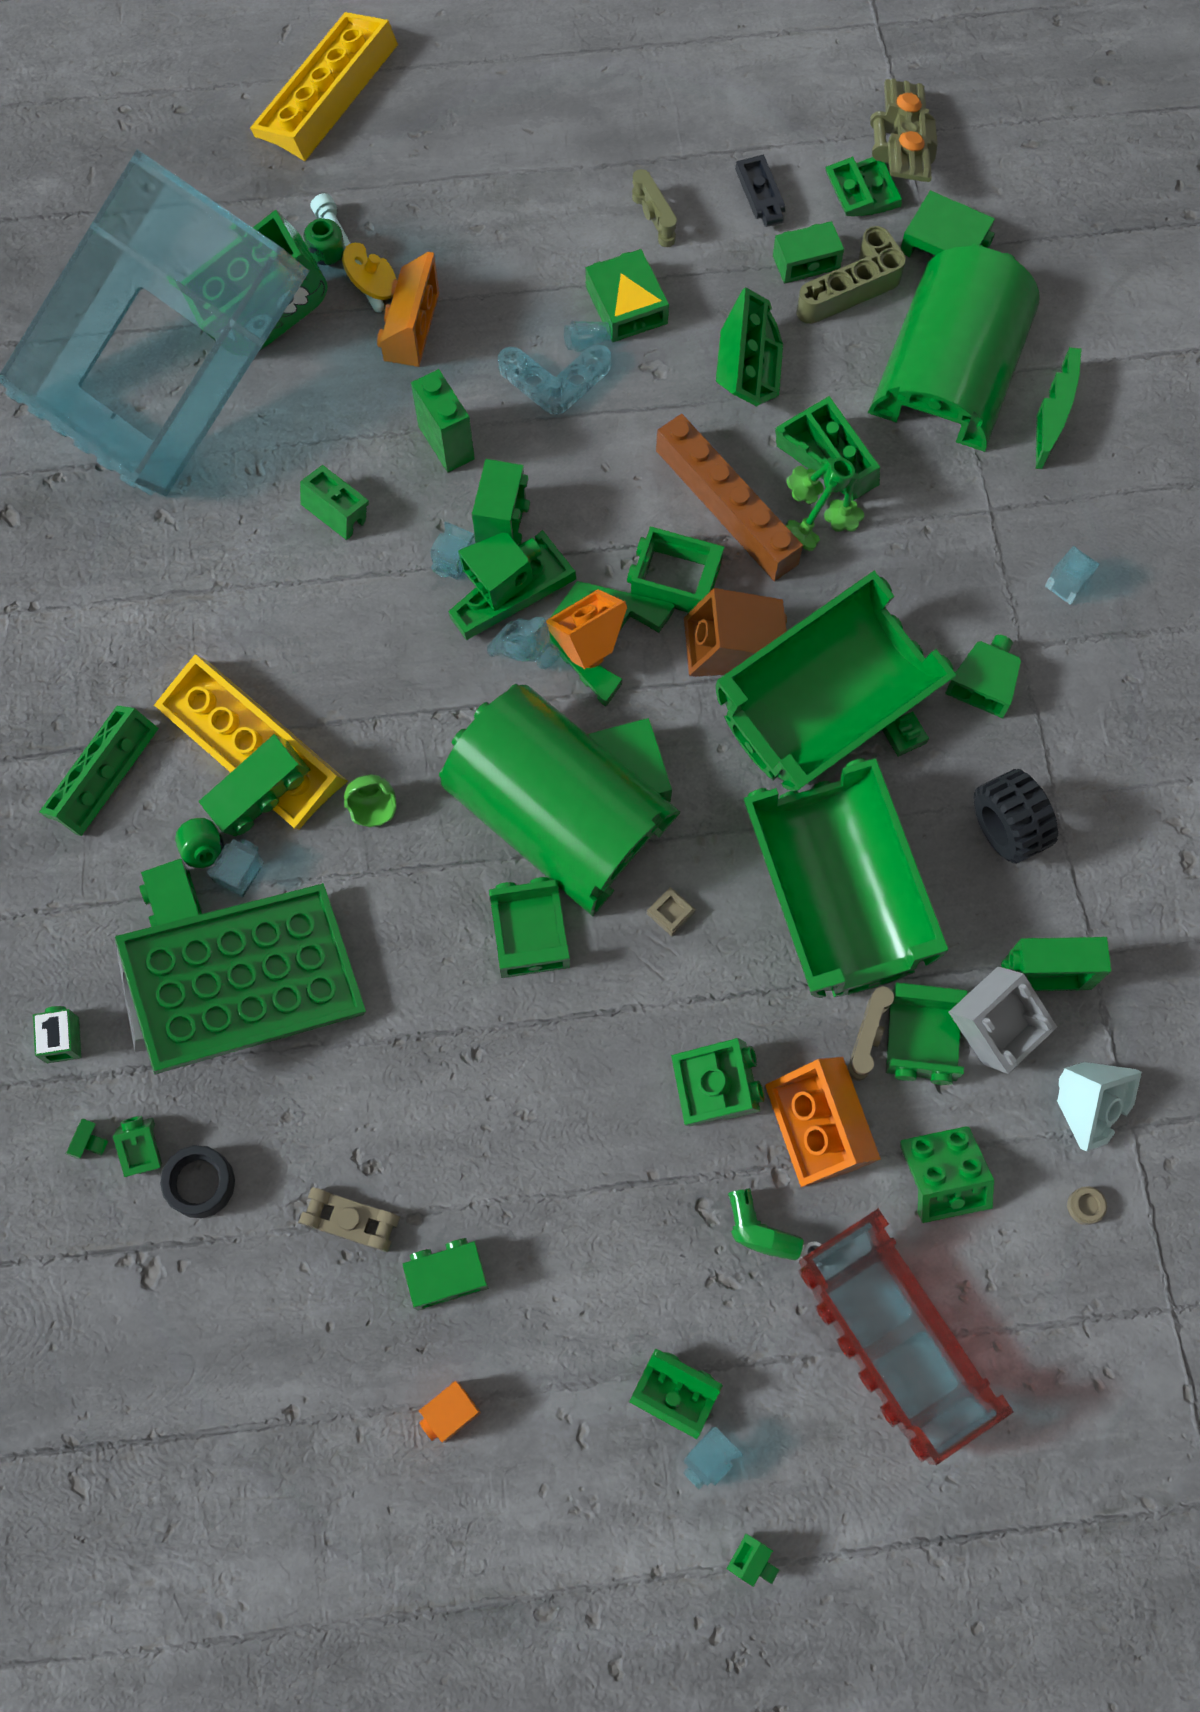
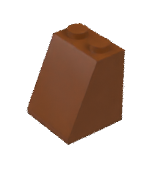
[684,588,787,677]

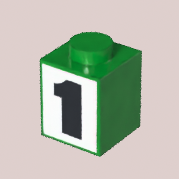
[33,1006,82,1064]

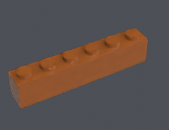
[656,414,803,582]

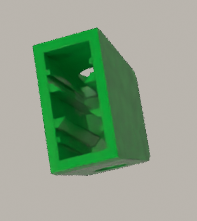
[458,532,542,611]
[945,635,1021,719]

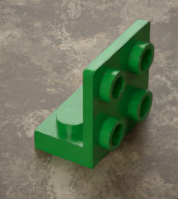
[900,1126,994,1223]

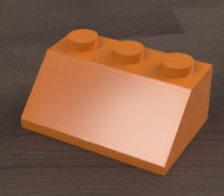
[377,252,439,367]
[765,1057,881,1187]

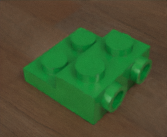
[671,1038,765,1127]

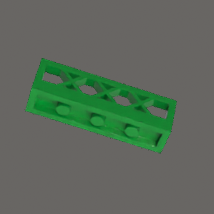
[39,705,159,836]

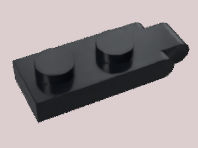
[735,155,785,227]

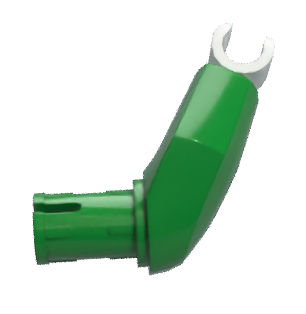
[728,1188,823,1266]

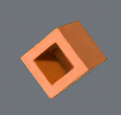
[419,1381,481,1443]

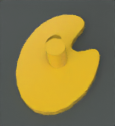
[342,242,396,300]

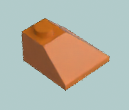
[544,589,627,669]

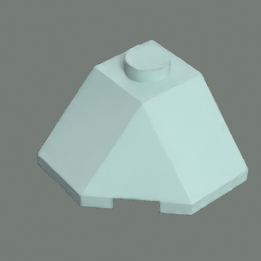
[1057,1062,1142,1152]

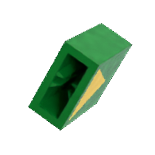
[585,249,669,343]

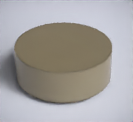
[1067,1186,1107,1225]

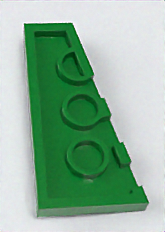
[448,529,577,640]

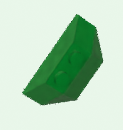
[716,287,783,407]

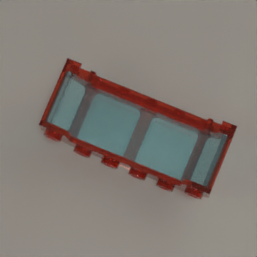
[798,1208,1014,1465]

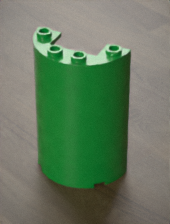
[868,244,1040,452]
[716,570,956,791]
[439,684,681,917]
[743,758,948,998]

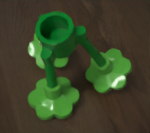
[786,458,864,551]

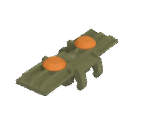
[870,78,938,182]

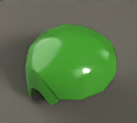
[344,774,396,827]

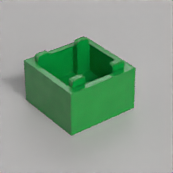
[472,459,530,545]

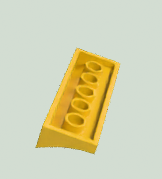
[250,12,398,161]
[154,654,348,830]

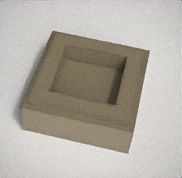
[647,887,696,937]

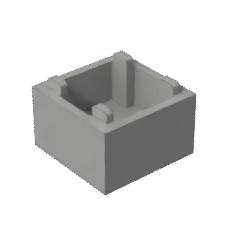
[949,966,1057,1074]

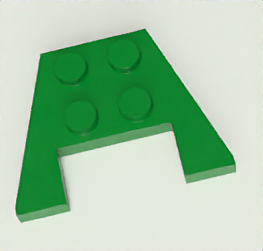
[541,581,675,707]

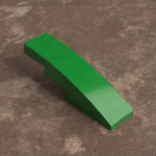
[1036,347,1082,469]

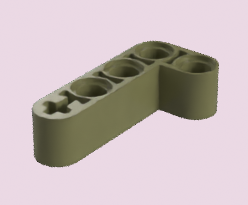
[796,226,906,324]

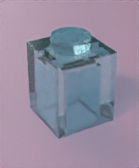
[1045,546,1100,605]

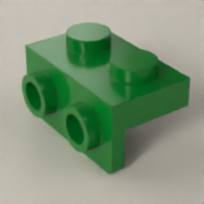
[629,1349,723,1439]

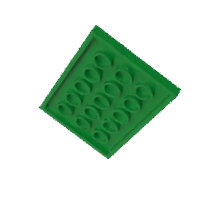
[115,883,366,1075]

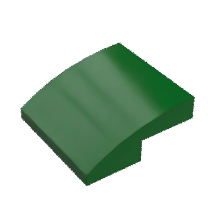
[825,157,902,216]

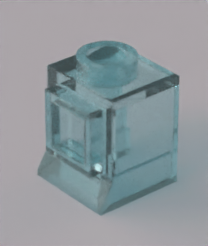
[430,521,474,580]
[207,839,264,897]
[682,1426,743,1490]

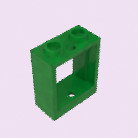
[627,526,724,613]
[1001,937,1111,991]

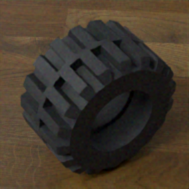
[973,769,1059,864]

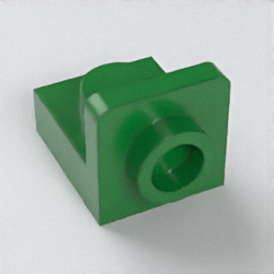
[113,1116,162,1177]

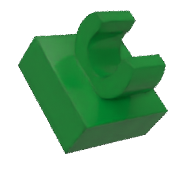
[882,711,929,757]
[65,1118,108,1159]
[726,1533,780,1587]

